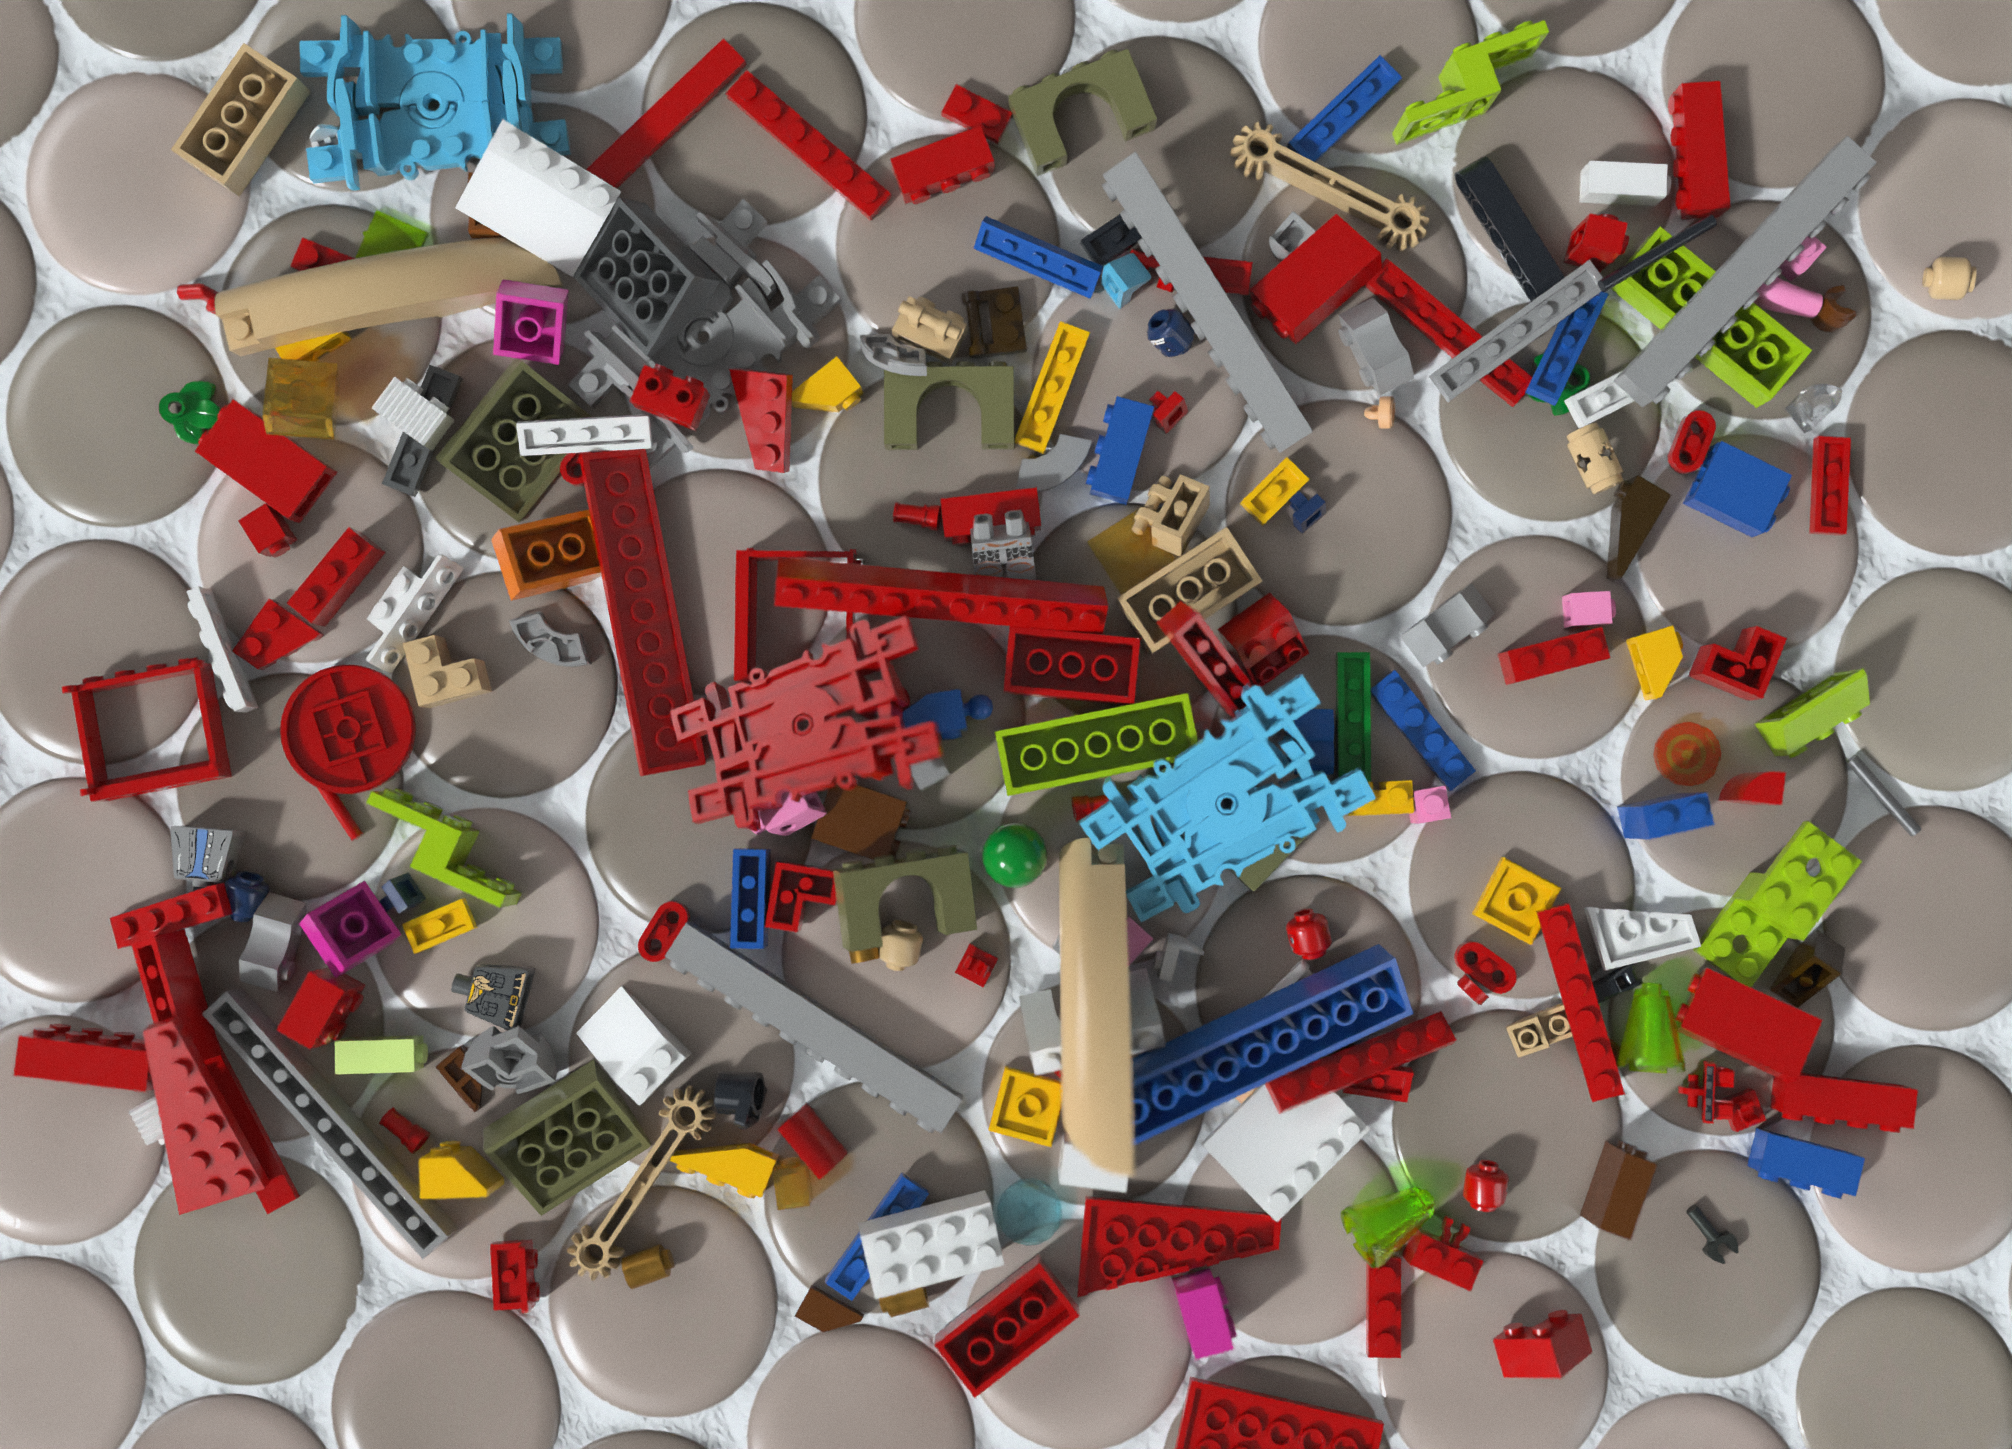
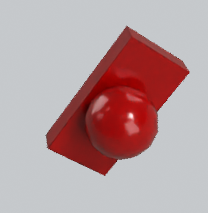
[1203,256,1253,295]

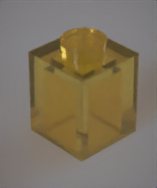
[772,1157,813,1210]

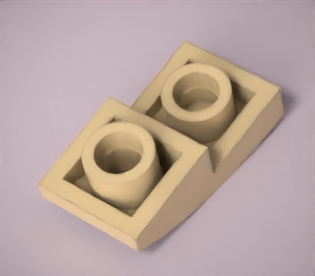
[1506,1003,1573,1058]

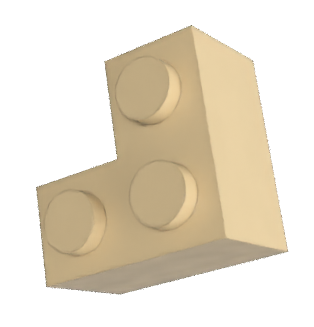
[402,635,492,708]

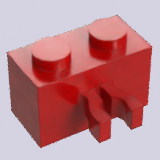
[1402,1215,1484,1292]

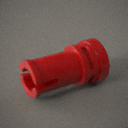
[893,502,941,531]
[1071,794,1109,822]
[379,1107,431,1154]

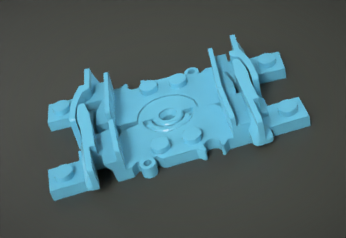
[299,13,571,190]
[1079,673,1376,922]

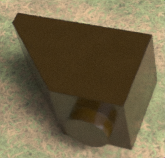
[1771,930,1845,1008]

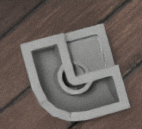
[461,1026,557,1094]

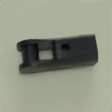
[1592,964,1643,1003]

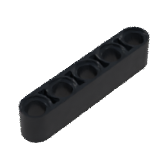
[1454,156,1565,302]

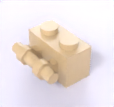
[892,296,968,366]
[1132,474,1210,557]

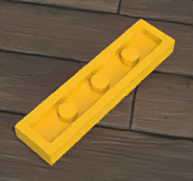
[1014,321,1090,454]

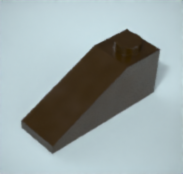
[1607,475,1671,581]

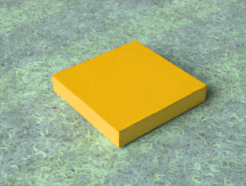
[1472,857,1561,945]
[988,1066,1062,1147]

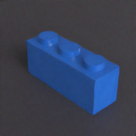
[1086,396,1154,504]
[730,848,771,949]
[1747,1128,1865,1199]

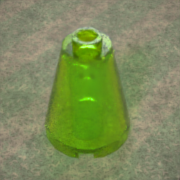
[1617,983,1686,1073]
[1340,1186,1436,1269]

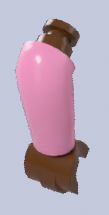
[1754,277,1857,332]

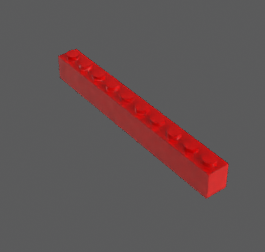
[774,557,1108,634]

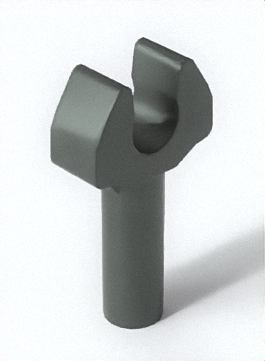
[1686,1205,1739,1264]

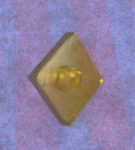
[1087,509,1175,595]

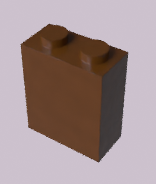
[811,781,912,860]
[1580,1140,1657,1240]

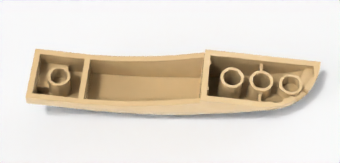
[215,237,563,357]

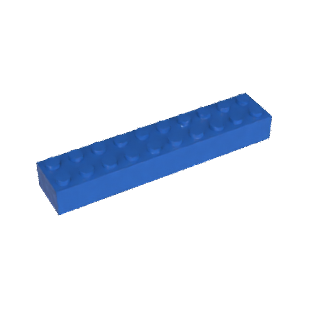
[1131,944,1413,1146]

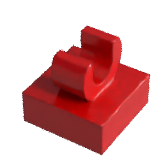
[1149,391,1189,434]
[955,943,998,988]
[1723,1088,1767,1132]

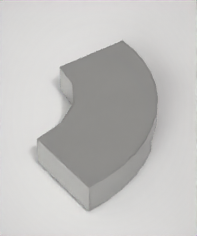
[860,334,927,376]
[1016,434,1092,492]
[509,611,591,667]

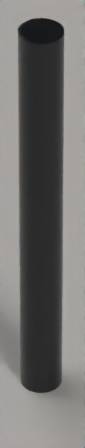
[1598,214,1717,292]

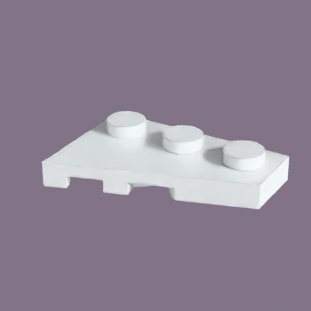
[1584,907,1701,971]

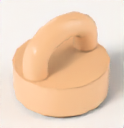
[1364,396,1395,429]

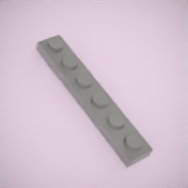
[1429,260,1603,402]

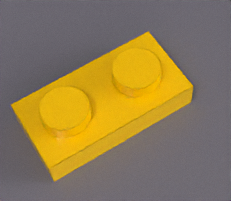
[1240,457,1310,526]
[402,898,478,954]

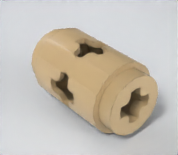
[1566,422,1624,495]

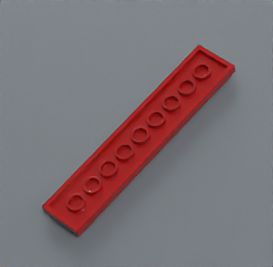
[579,449,706,777]

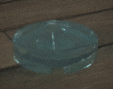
[997,1178,1062,1246]

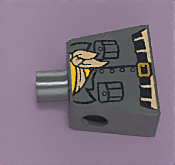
[451,964,536,1030]

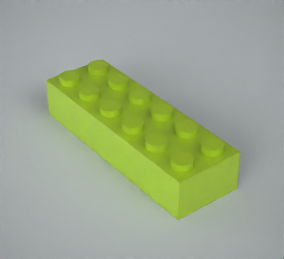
[1611,226,1812,408]
[995,693,1198,796]

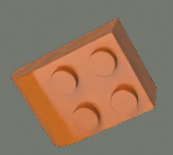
[491,509,602,601]

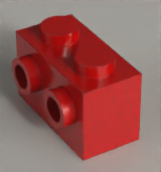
[1563,213,1629,272]
[630,364,710,431]

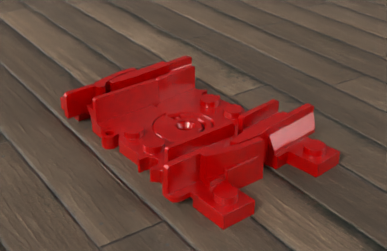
[670,616,944,831]

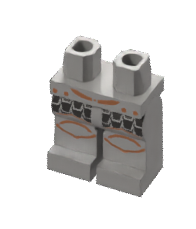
[970,510,1037,580]

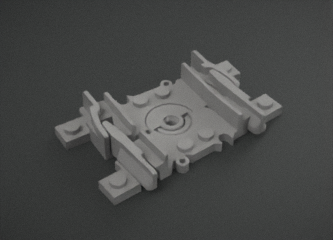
[568,199,842,469]

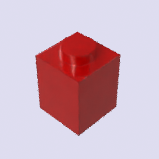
[238,503,297,557]

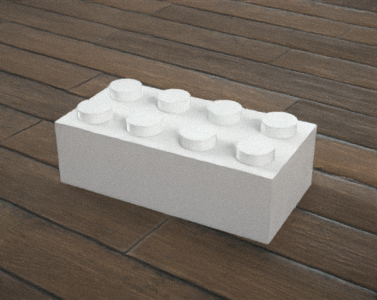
[858,1190,1004,1299]

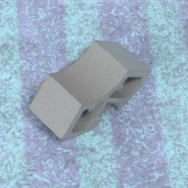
[1338,298,1414,395]
[1400,583,1495,667]
[239,892,307,992]

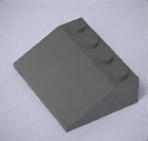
[573,197,721,357]

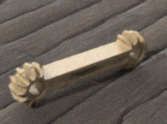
[1230,121,1429,252]
[567,1085,716,1281]

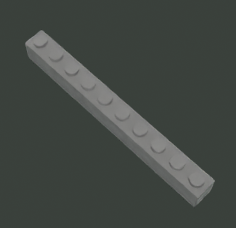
[1614,136,1877,407]
[1102,151,1313,453]
[665,921,963,1133]
[202,988,458,1259]

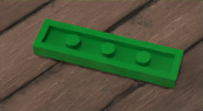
[1336,652,1371,782]

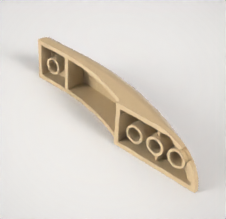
[1059,838,1134,1176]

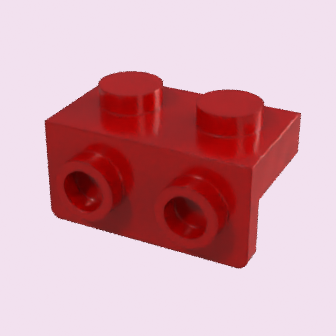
[490,1239,540,1313]

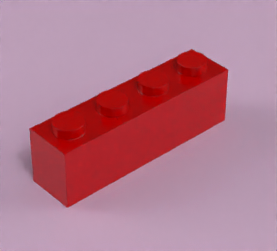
[1668,81,1731,220]
[1157,601,1253,718]
[131,929,222,1061]
[1770,1072,1918,1133]

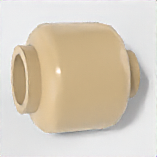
[1922,257,1977,300]
[879,920,923,971]

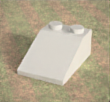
[576,986,692,1106]

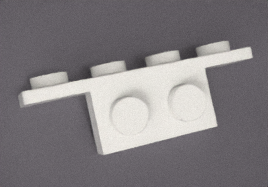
[366,554,463,673]

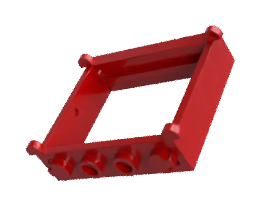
[734,548,862,685]
[61,657,232,802]

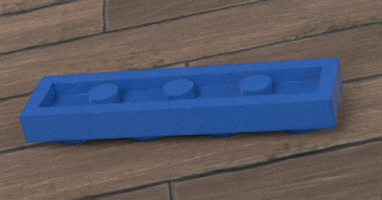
[1287,55,1402,162]
[973,216,1104,299]
[1525,292,1609,406]
[1371,670,1476,791]
[825,1173,929,1301]

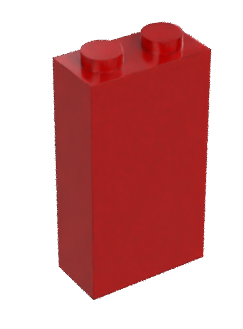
[1249,214,1382,345]
[195,399,338,524]
[1674,968,1823,1083]

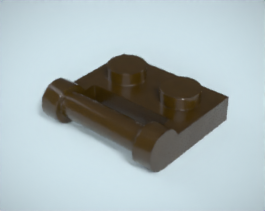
[961,286,1027,359]

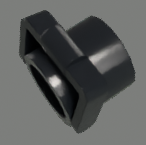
[714,1071,767,1130]

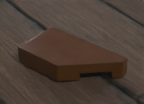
[436,1045,483,1113]
[795,1285,864,1332]

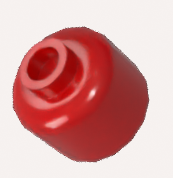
[1286,909,1332,960]
[1463,1160,1509,1212]

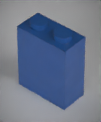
[1683,441,1792,537]
[1617,792,1715,840]

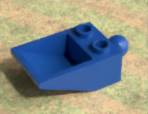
[902,689,993,741]

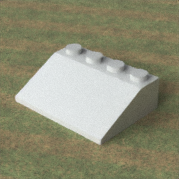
[455,119,621,277]
[1201,1064,1370,1222]

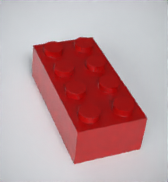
[1003,626,1140,705]
[13,1024,154,1092]
[934,1254,1080,1398]

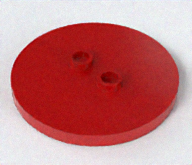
[280,665,416,794]

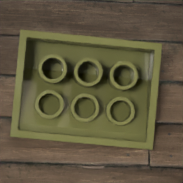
[436,358,592,522]
[483,1059,652,1216]

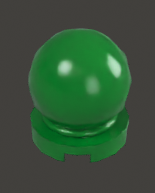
[982,823,1047,888]

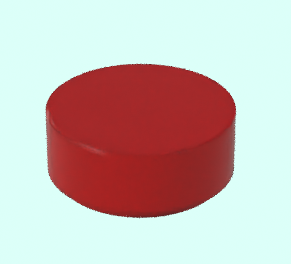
[1457,974,1489,1005]

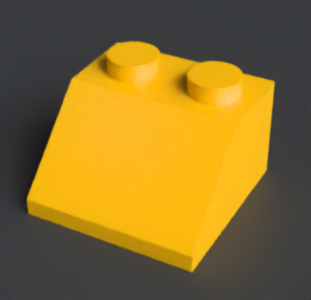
[419,1141,504,1199]

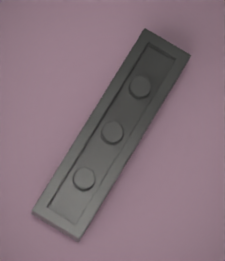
[382,365,463,497]

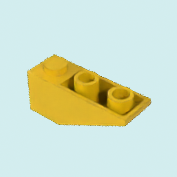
[670,1143,780,1199]

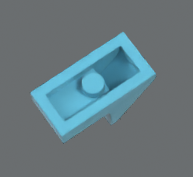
[1101,253,1151,309]

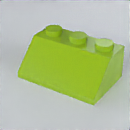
[1755,669,1870,758]

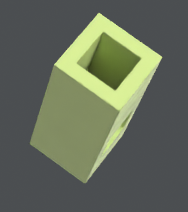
[335,1035,428,1074]

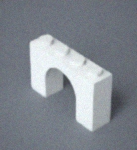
[1019,968,1166,1075]

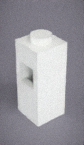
[1580,161,1671,206]

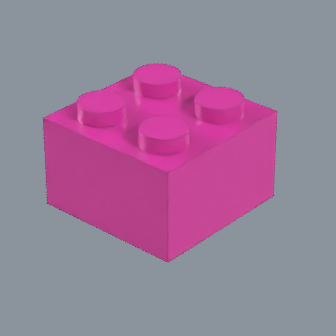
[493,279,569,365]
[299,880,402,978]
[1172,1268,1237,1360]

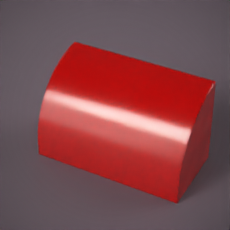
[1718,771,1786,805]
[777,1102,848,1180]

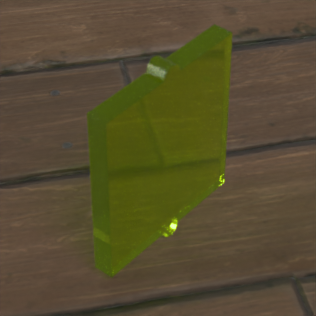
[355,210,429,258]

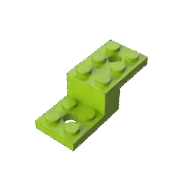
[1392,20,1549,145]
[366,788,522,908]
[1693,821,1862,987]

